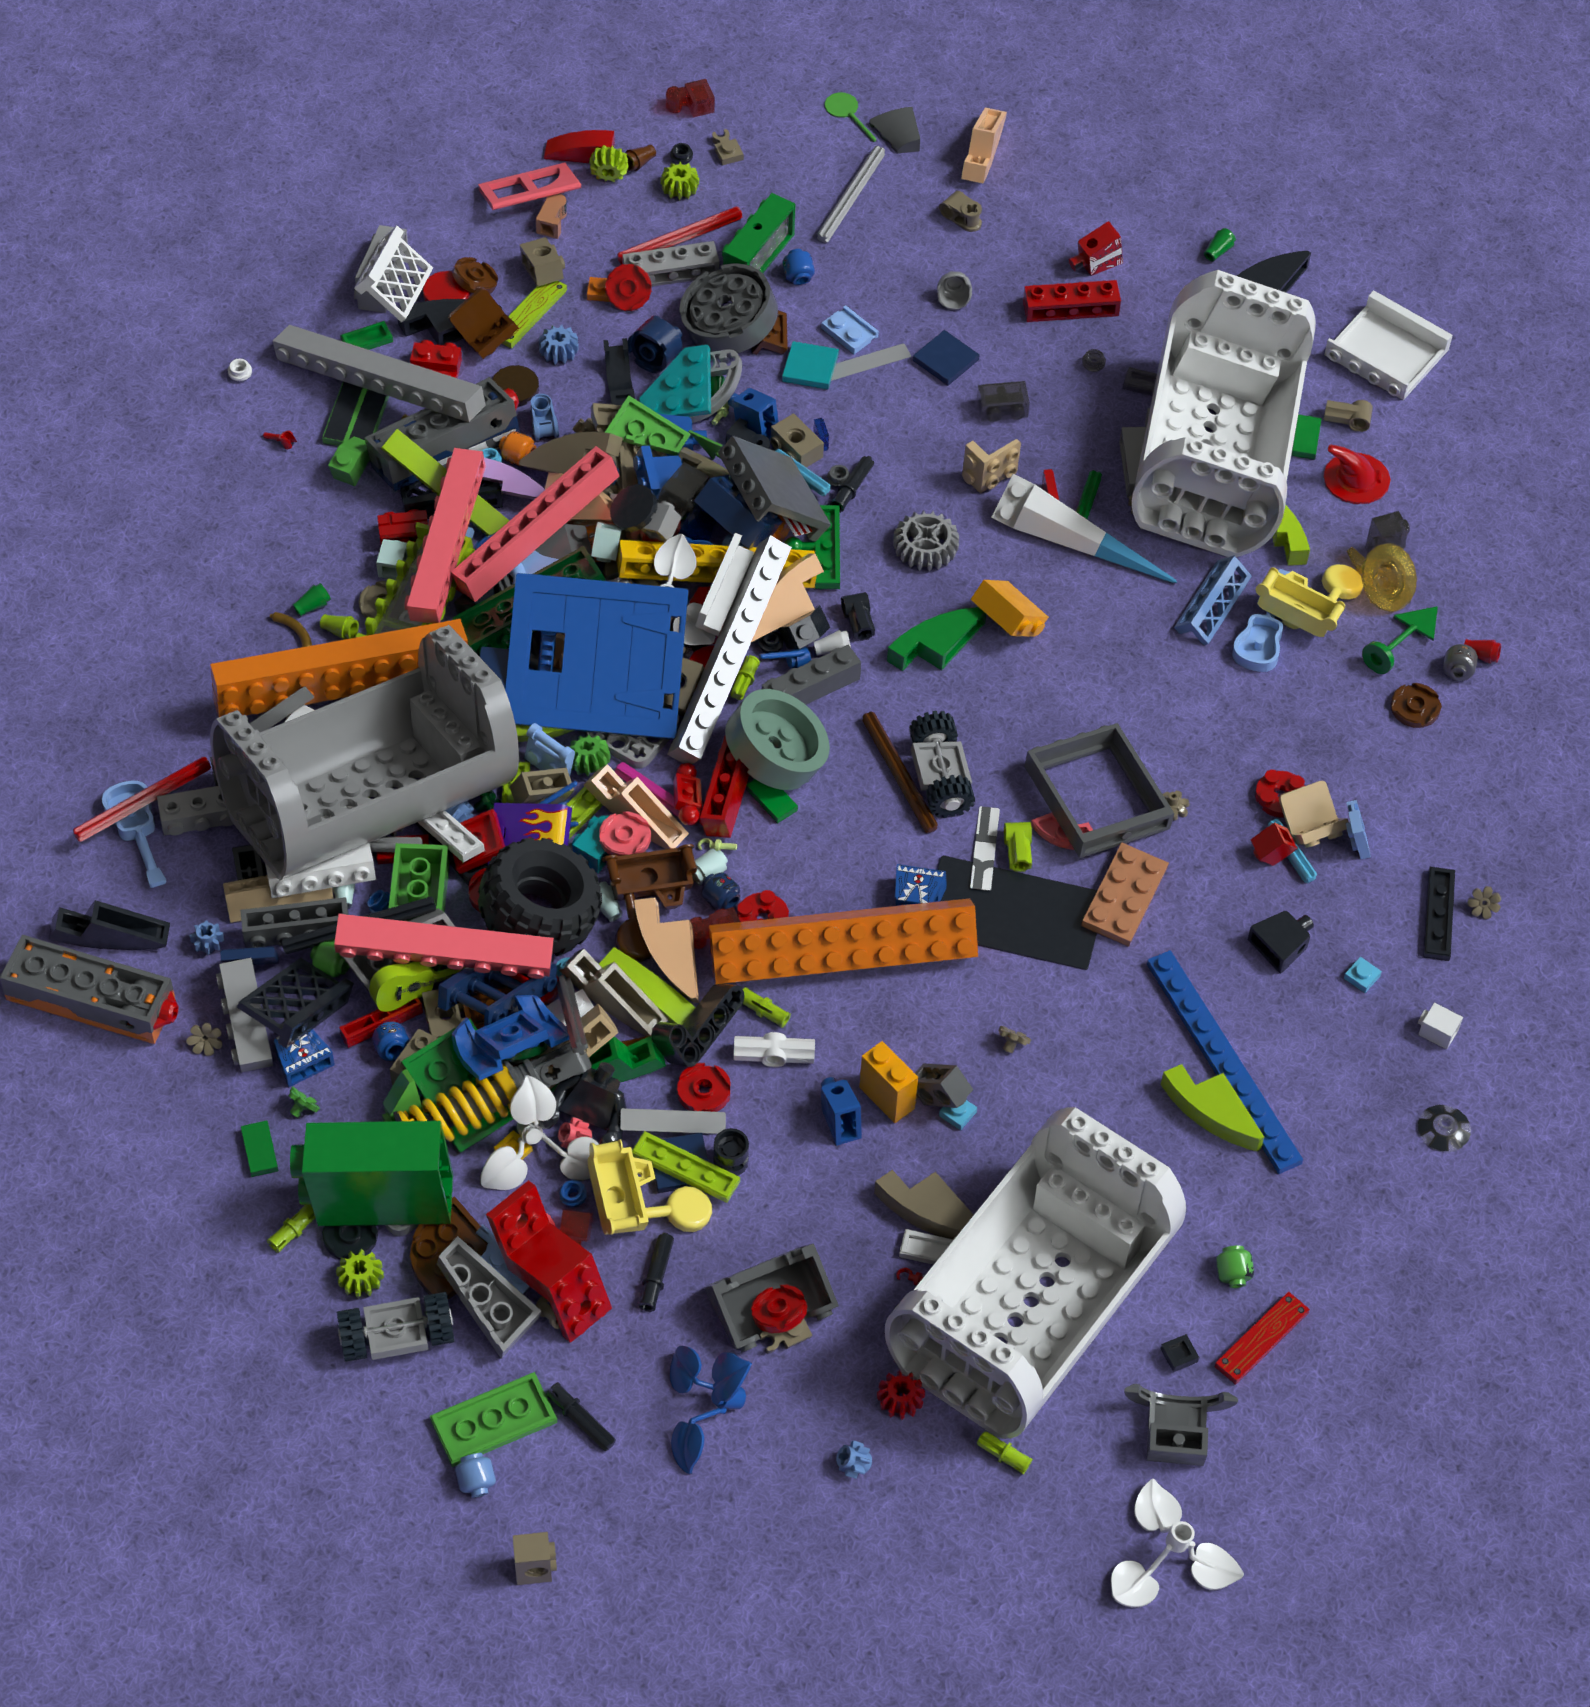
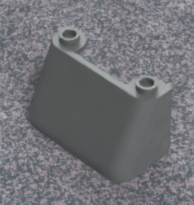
[704,1243,839,1352]

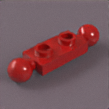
[673,763,702,825]

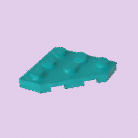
[640,345,711,417]

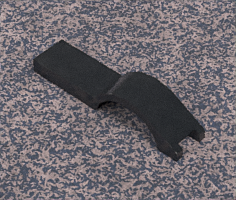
[603,338,635,405]

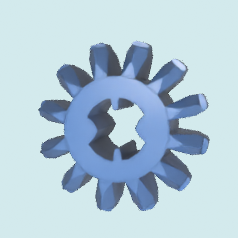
[539,325,579,365]

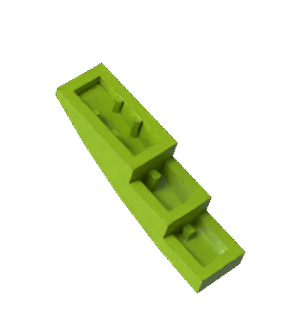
[599,947,696,1025]

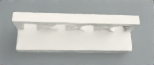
[695,533,755,636]

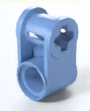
[531,394,559,441]

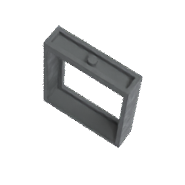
[1024,723,1174,858]

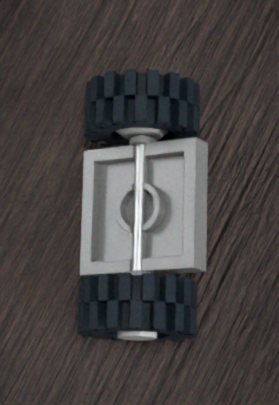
[909,711,975,818]
[337,1292,454,1362]

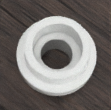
[228,359,252,381]

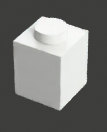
[1418,1003,1463,1049]

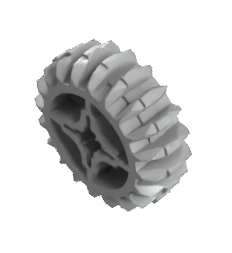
[893,510,959,572]

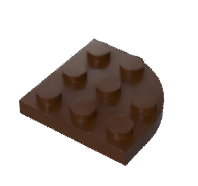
[410,1196,488,1299]

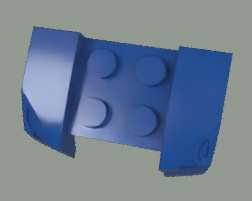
[452,995,569,1081]

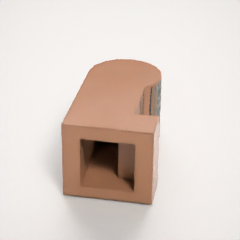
[536,194,567,239]

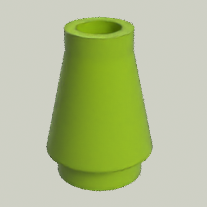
[320,614,359,640]

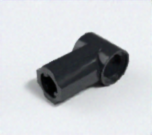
[841,592,875,641]

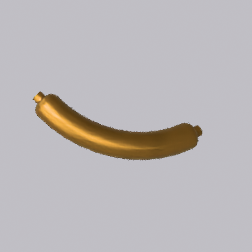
[270,612,312,647]

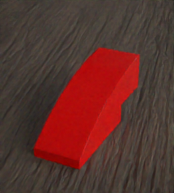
[544,130,615,163]

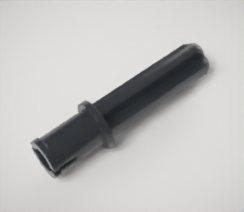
[830,455,874,513]
[638,1233,674,1312]
[546,1382,616,1451]

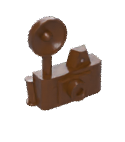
[602,844,698,962]

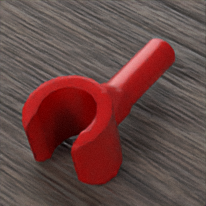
[263,430,297,450]

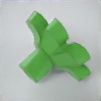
[288,1086,320,1117]

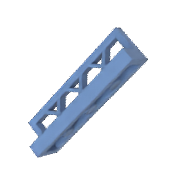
[1174,555,1252,645]

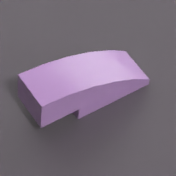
[482,458,545,500]

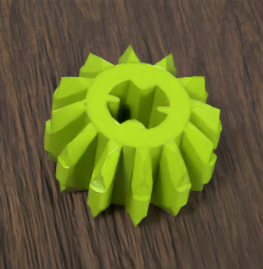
[589,145,628,182]
[660,162,699,201]
[336,1248,384,1298]

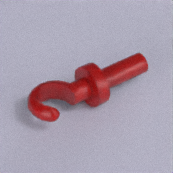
[896,1268,924,1286]

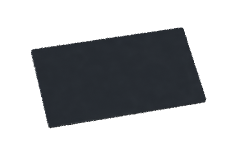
[938,855,1098,970]

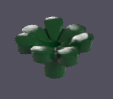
[474,790,502,813]

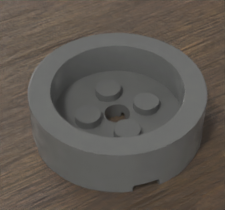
[680,264,778,353]

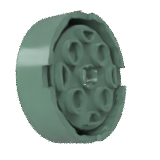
[725,689,830,790]

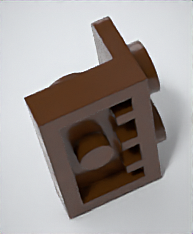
[752,310,788,355]

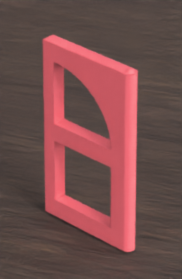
[478,163,581,210]

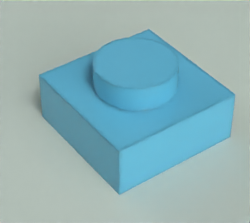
[1344,957,1382,993]
[939,1100,977,1130]

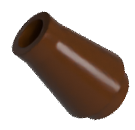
[625,144,656,171]

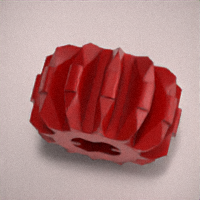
[877,1370,925,1420]

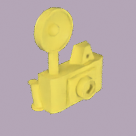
[1255,564,1364,637]
[587,1139,712,1235]

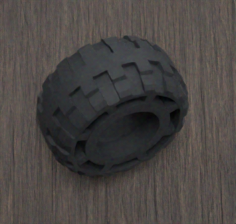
[478,838,602,956]

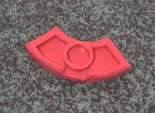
[1031,812,1093,850]

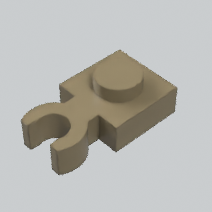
[712,129,744,166]
[759,1319,813,1353]

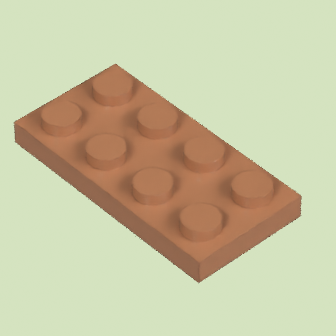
[1081,843,1169,947]

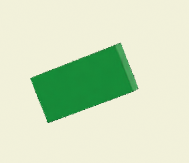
[340,321,393,350]
[1291,414,1322,460]
[746,779,798,824]
[241,1120,279,1177]

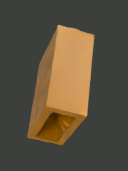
[970,580,1049,637]
[859,1041,918,1123]

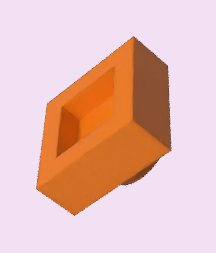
[587,277,610,302]

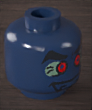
[702,872,741,911]

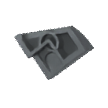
[869,107,921,154]

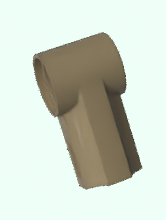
[1324,400,1373,432]

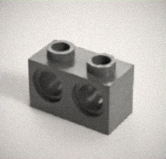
[915,1063,973,1108]

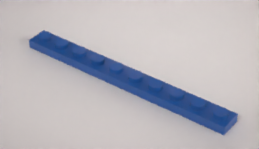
[1147,950,1303,1174]

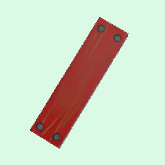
[1214,1291,1310,1385]

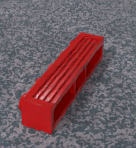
[339,998,423,1048]

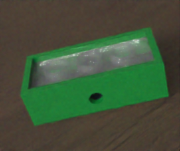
[722,193,796,273]

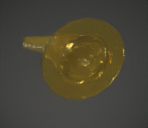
[1347,543,1417,612]

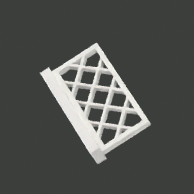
[354,226,433,322]

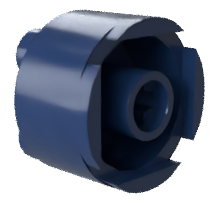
[627,315,682,373]

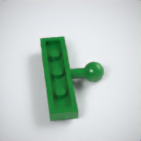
[784,505,840,589]

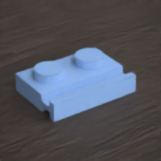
[821,305,879,354]
[1346,800,1371,859]

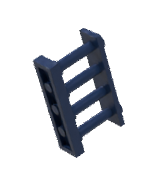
[438,964,557,1027]

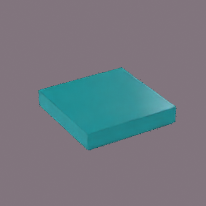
[782,341,839,390]

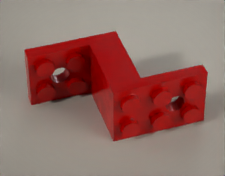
[486,1180,612,1343]

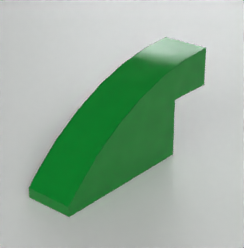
[887,607,986,671]
[550,1036,666,1092]

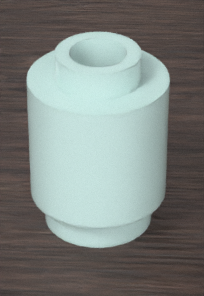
[692,848,728,885]

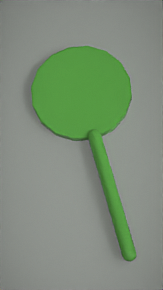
[825,92,876,142]

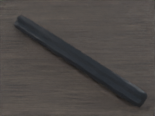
[282,896,436,954]

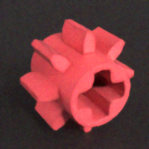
[558,1117,592,1148]

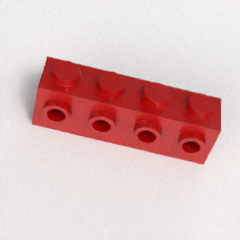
[1023,280,1121,322]
[699,735,749,838]

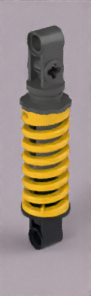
[393,1042,592,1142]

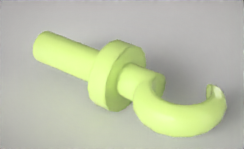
[712,401,729,425]
[698,838,737,851]

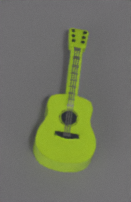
[369,962,466,1012]

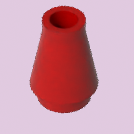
[1464,639,1501,664]

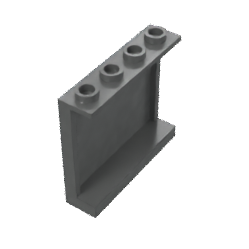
[718,436,831,542]

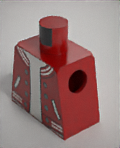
[1069,221,1123,275]

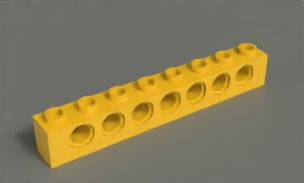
[616,540,817,588]

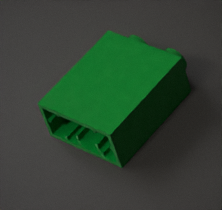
[290,1121,453,1226]

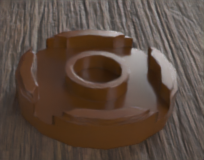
[452,257,498,294]
[1391,683,1442,728]

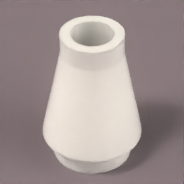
[813,630,851,656]

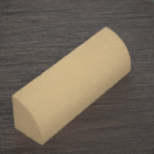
[223,875,334,923]
[529,1004,618,1090]

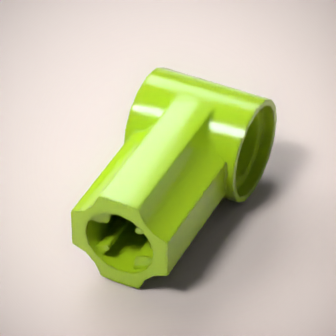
[1004,822,1032,872]

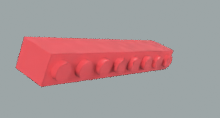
[451,446,620,602]
[404,448,486,624]
[334,914,554,979]

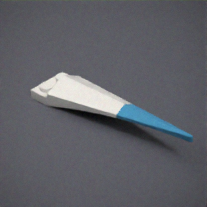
[991,474,1177,583]

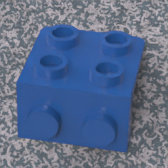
[633,446,690,503]

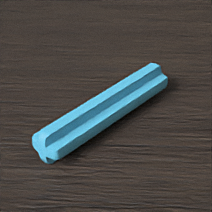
[776,449,830,496]
[1267,818,1317,883]

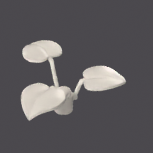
[654,534,715,645]
[480,1075,599,1190]
[1111,1479,1244,1607]

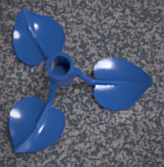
[670,1346,752,1474]

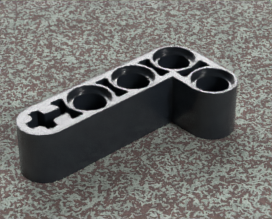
[651,983,745,1067]

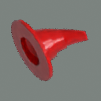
[1323,444,1391,504]

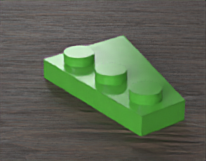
[605,396,690,456]

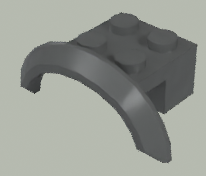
[1124,1384,1238,1466]

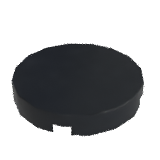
[610,484,658,532]
[322,1225,378,1259]

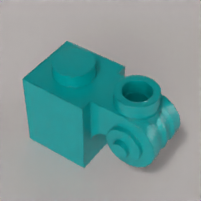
[572,815,609,873]

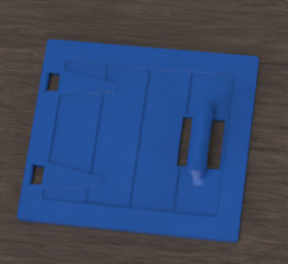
[505,573,688,739]

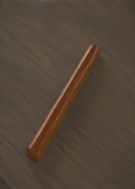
[862,711,938,834]

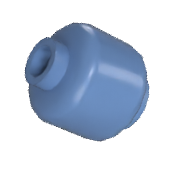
[455,1453,496,1498]

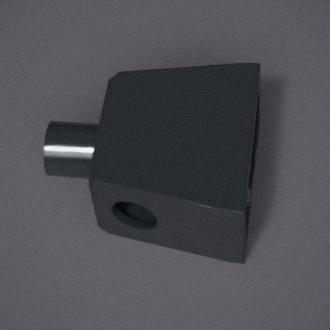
[1247,911,1314,974]

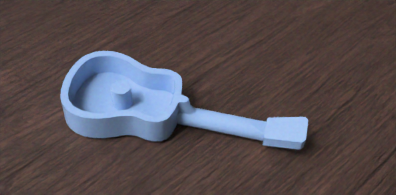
[1232,569,1290,672]
[102,781,166,888]

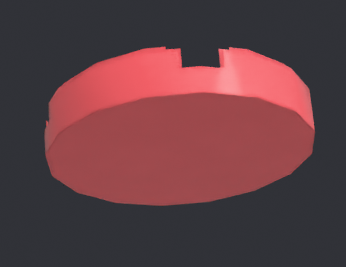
[599,811,651,856]

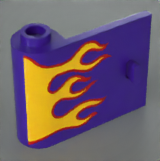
[487,803,572,864]

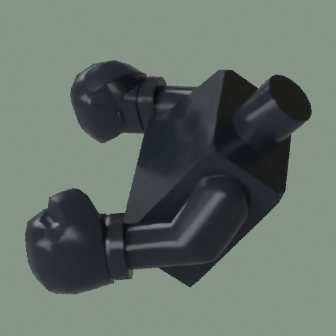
[538,1062,627,1144]

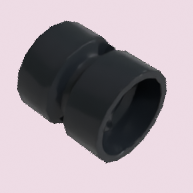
[713,1128,749,1176]

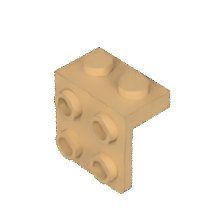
[962,439,1021,494]
[1279,781,1348,848]

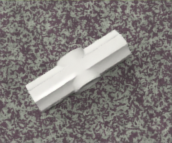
[734,1032,815,1067]

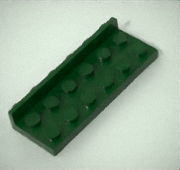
[453,546,606,656]

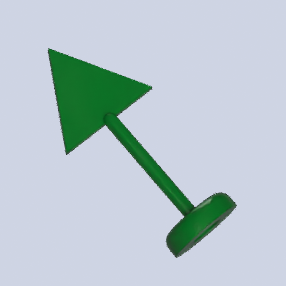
[1362,606,1438,674]

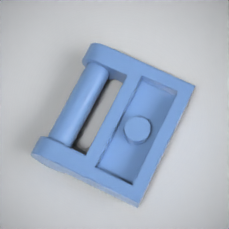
[524,723,575,776]

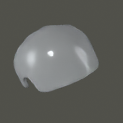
[937,271,972,310]

